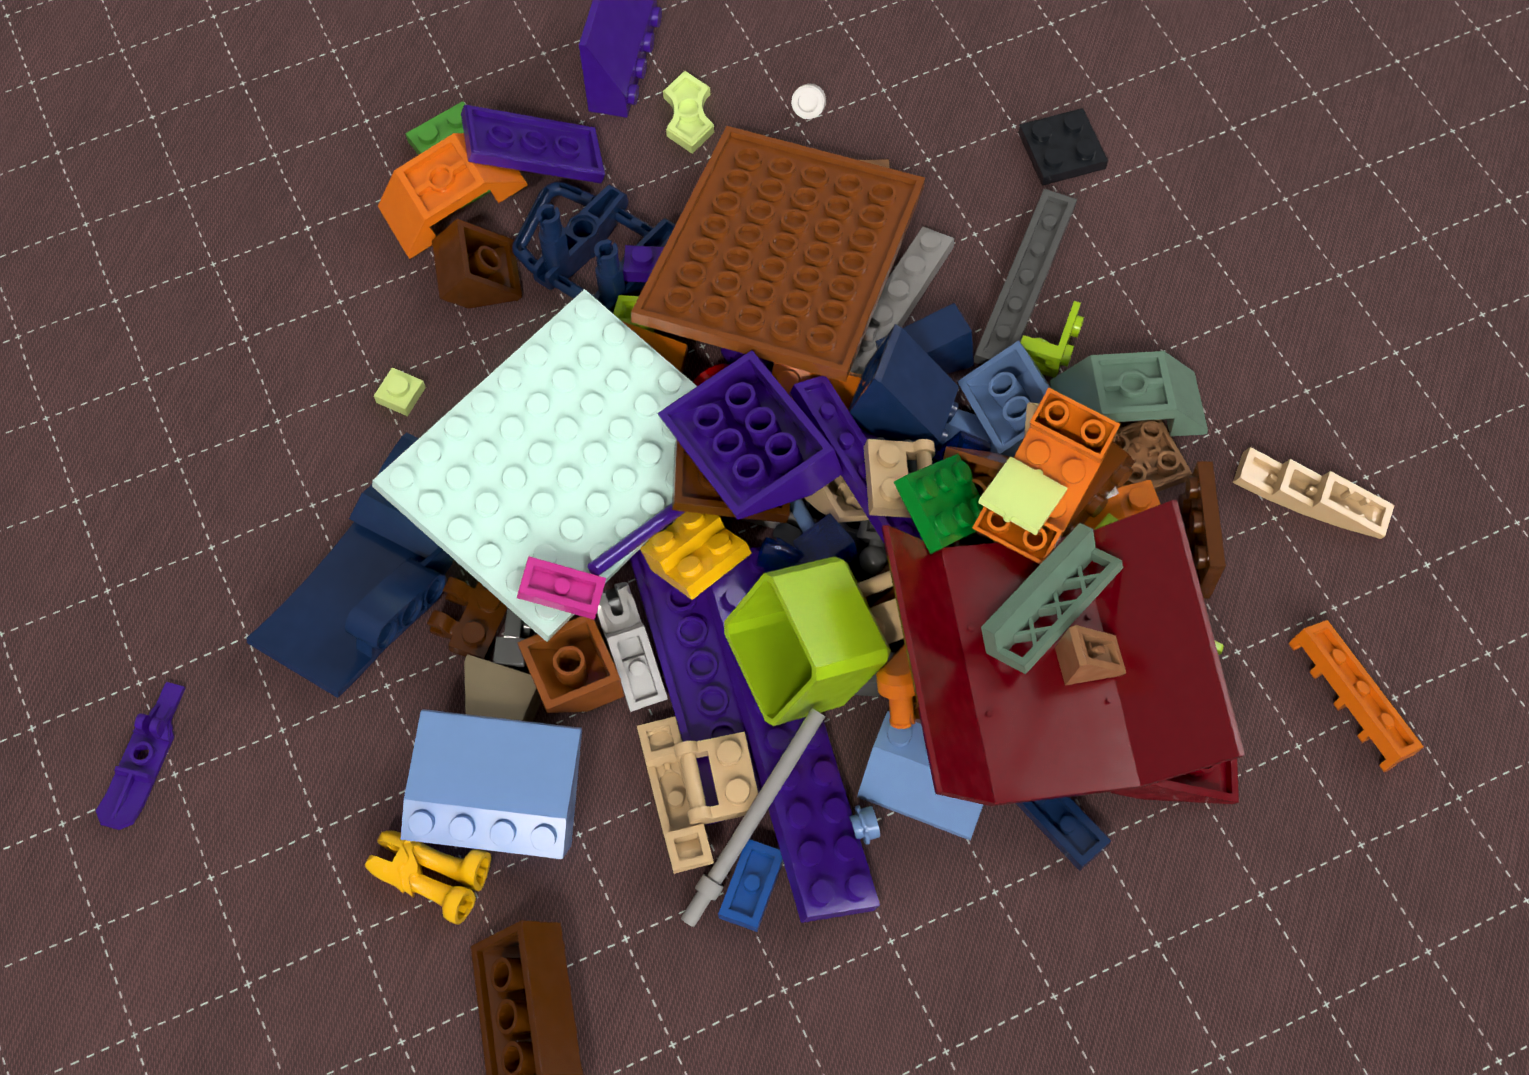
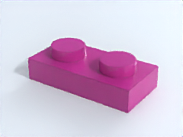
[517,556,606,620]

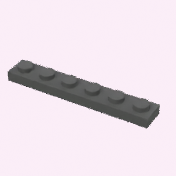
[974,189,1077,365]

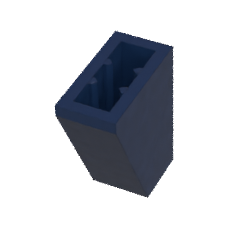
[876,303,974,374]

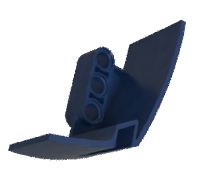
[246,432,454,698]

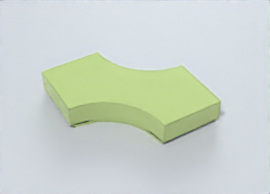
[663,71,714,154]

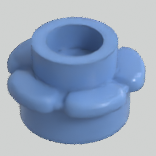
[849,805,880,844]

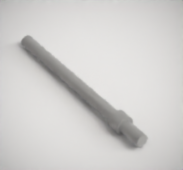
[681,708,826,927]

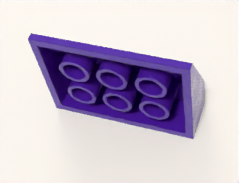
[579,0,662,118]
[657,350,843,520]

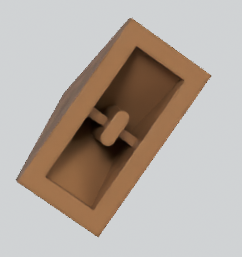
[1055,625,1126,685]

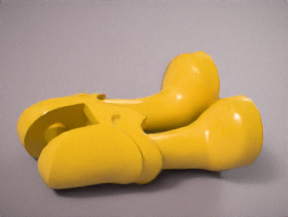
[365,830,491,925]

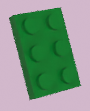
[894,453,984,554]

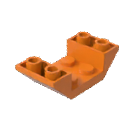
[378,133,528,259]
[972,387,1120,564]

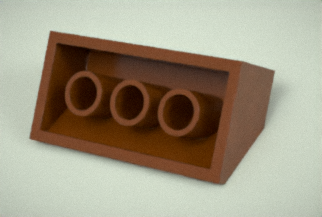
[471,920,583,1075]

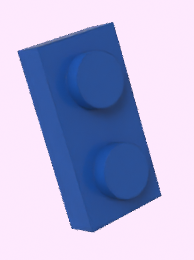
[718,839,783,932]

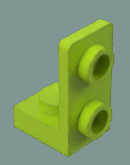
[1020,301,1084,378]

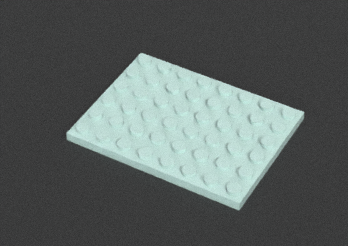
[372,289,697,642]

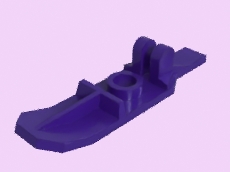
[95,682,185,830]

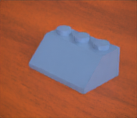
[957,340,1050,458]
[857,711,984,841]

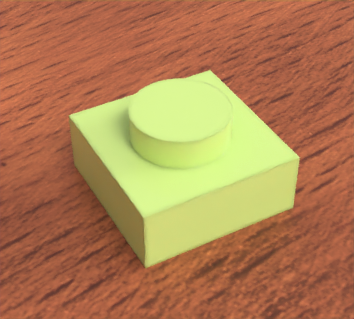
[374,368,426,416]

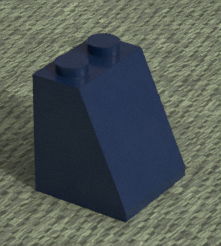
[848,324,959,451]

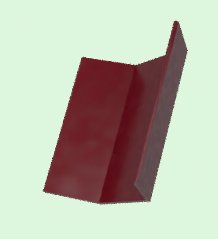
[881,500,1245,806]

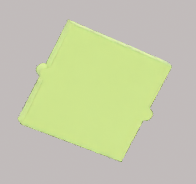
[978,456,1068,535]

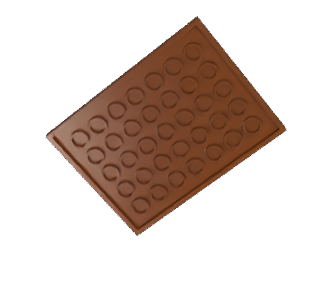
[631,126,925,382]

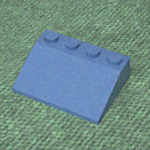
[401,709,582,859]

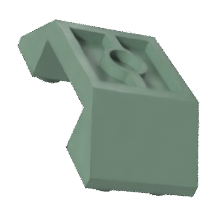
[1049,351,1208,437]

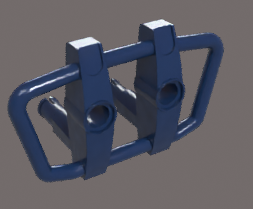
[512,182,676,330]

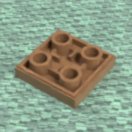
[1113,419,1192,493]

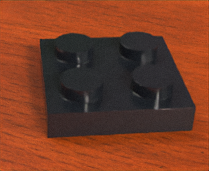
[1018,108,1108,186]

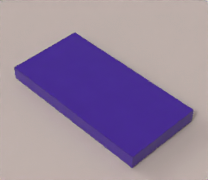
[461,105,605,184]

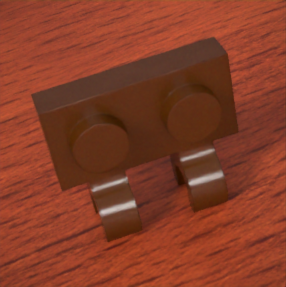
[427,577,507,660]

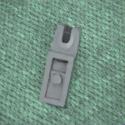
[597,582,668,712]

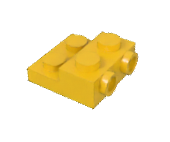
[640,512,752,600]

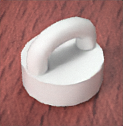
[791,83,826,119]

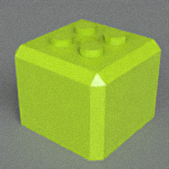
[724,556,891,726]

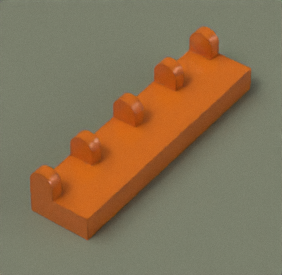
[1288,620,1424,772]

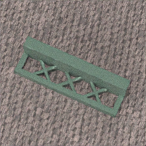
[981,523,1123,674]

